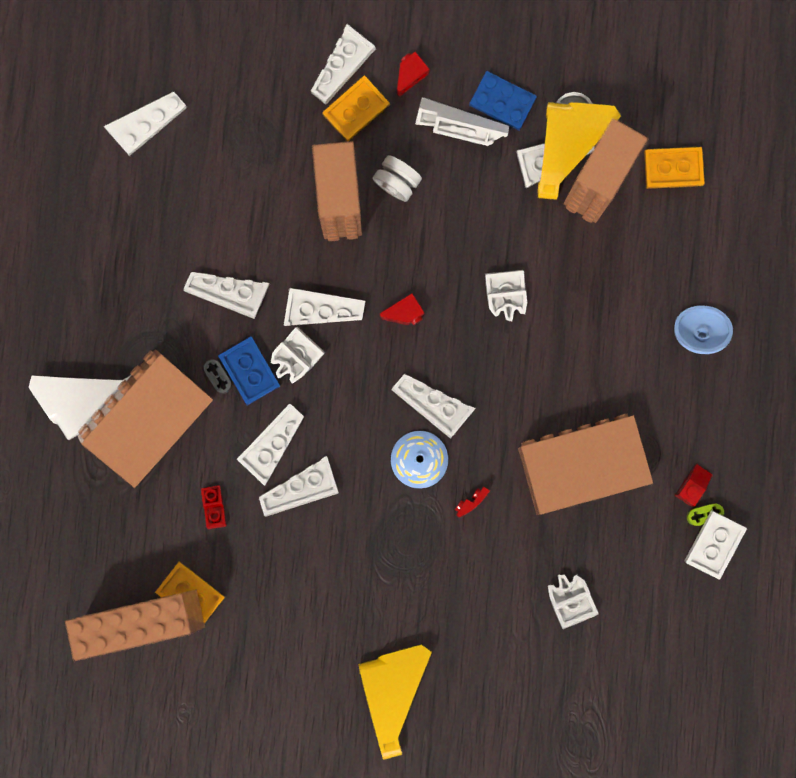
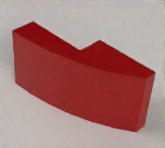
[201,485,226,529]
[455,487,490,517]

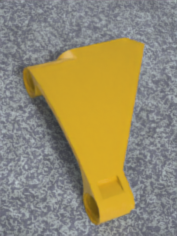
[538,102,621,199]
[358,645,432,760]

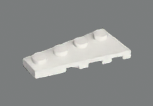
[311,24,376,104]
[104,92,187,156]
[516,144,595,188]
[184,272,269,319]
[284,288,365,326]
[392,374,475,439]
[237,404,304,486]
[259,456,339,517]

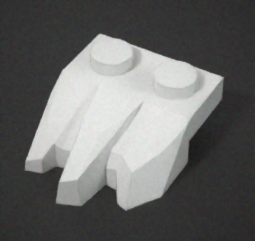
[485,270,527,321]
[271,327,325,383]
[548,575,598,629]

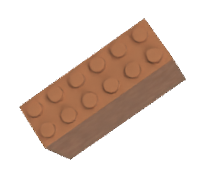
[564,119,648,223]
[313,142,362,241]
[78,349,213,488]
[518,413,653,515]
[65,589,205,661]

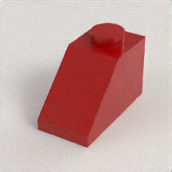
[397,52,429,97]
[380,294,424,325]
[675,464,712,506]

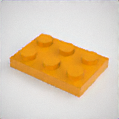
[322,75,390,142]
[644,147,704,188]
[155,561,225,624]

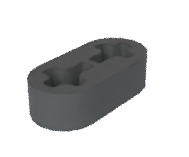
[204,360,232,394]

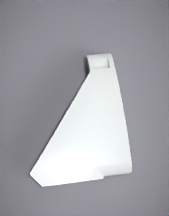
[29,375,132,440]

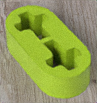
[687,504,724,526]

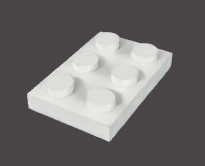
[685,510,747,580]

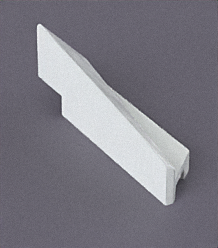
[416,98,509,146]

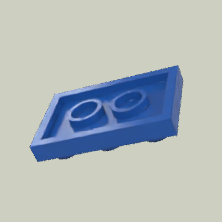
[469,71,537,131]
[218,337,281,406]

